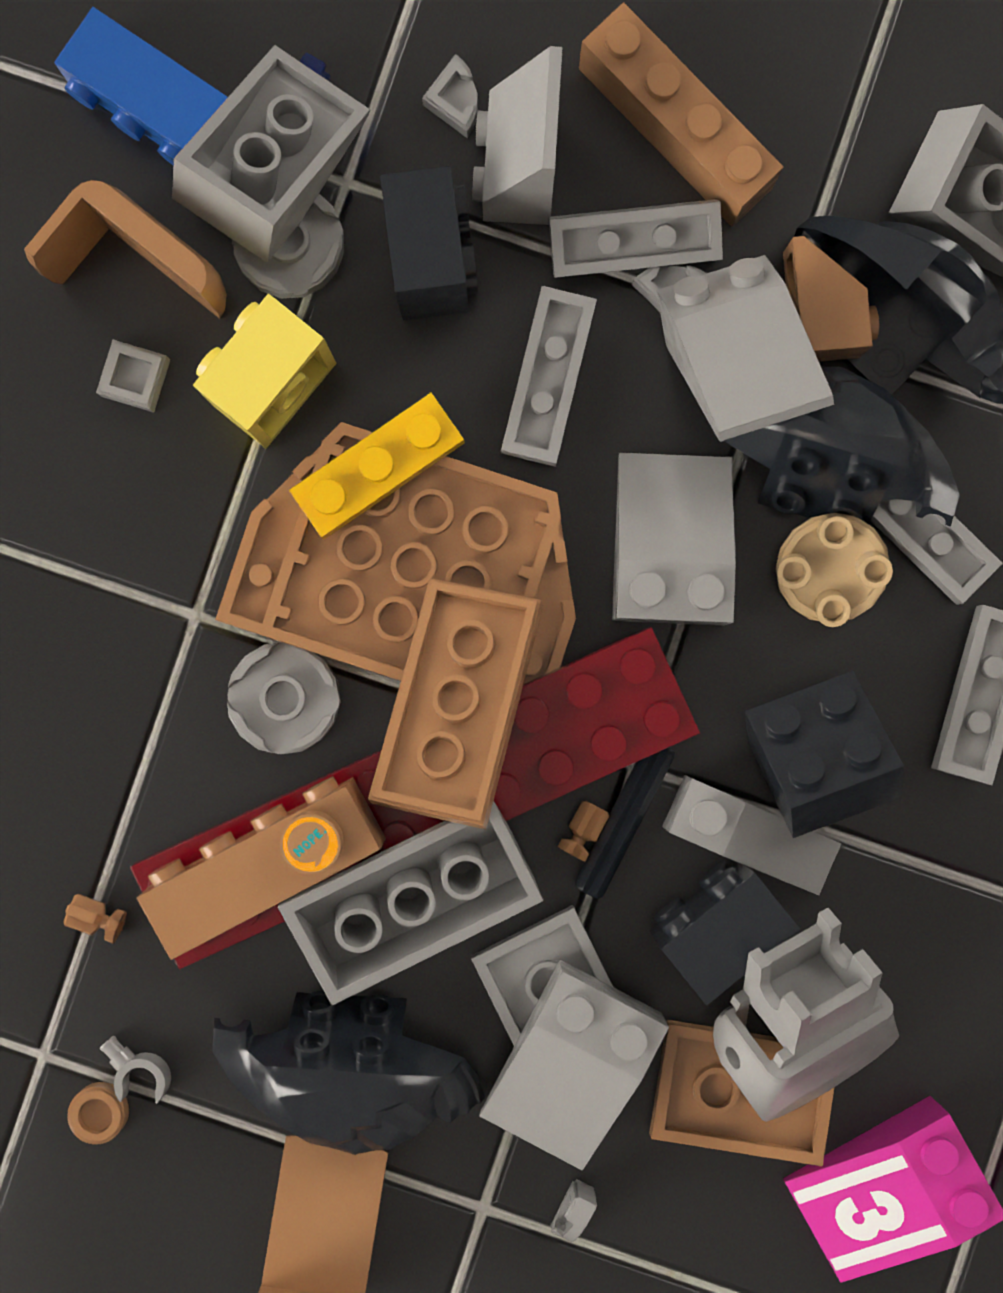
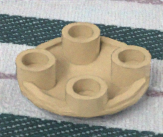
[775,513,893,627]

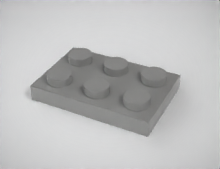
[471,905,613,1046]

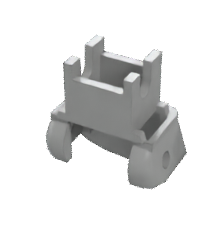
[713,908,899,1122]

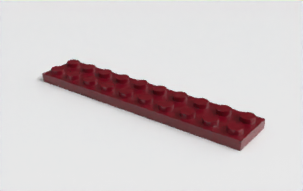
[130,626,700,969]

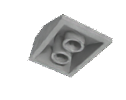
[172,45,370,263]
[472,46,562,225]
[889,104,1003,277]
[656,255,834,442]
[612,453,736,626]
[479,959,669,1170]

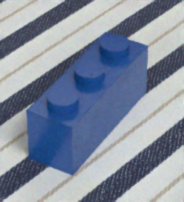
[54,7,228,166]

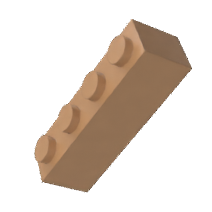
[579,2,784,227]
[137,777,386,960]

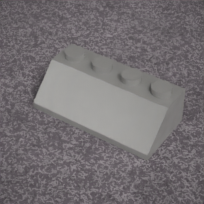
[278,801,543,1005]

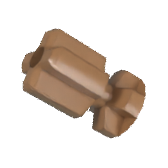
[557,801,609,862]
[63,894,127,944]

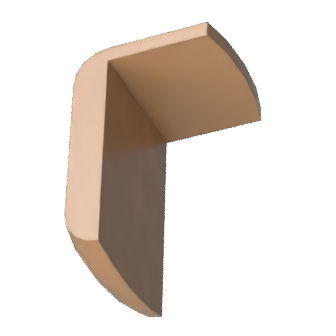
[24,180,227,319]
[258,1135,388,1293]

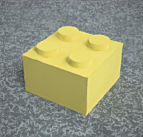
[193,293,337,449]

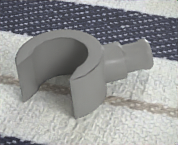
[100,1035,171,1104]

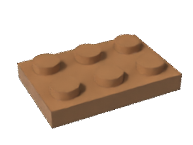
[649,1020,834,1166]

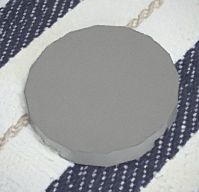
[232,194,344,299]
[227,642,341,754]

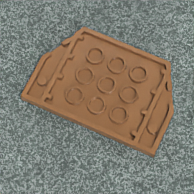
[215,422,576,684]

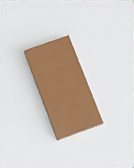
[368,578,543,830]

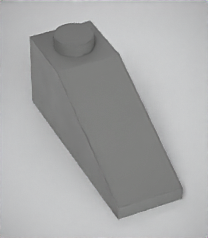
[662,775,841,895]

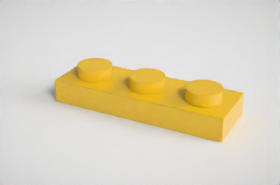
[289,392,465,540]

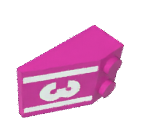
[783,1096,1003,1282]

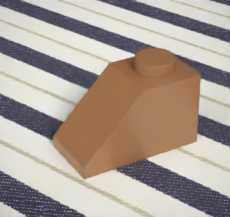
[783,236,879,362]

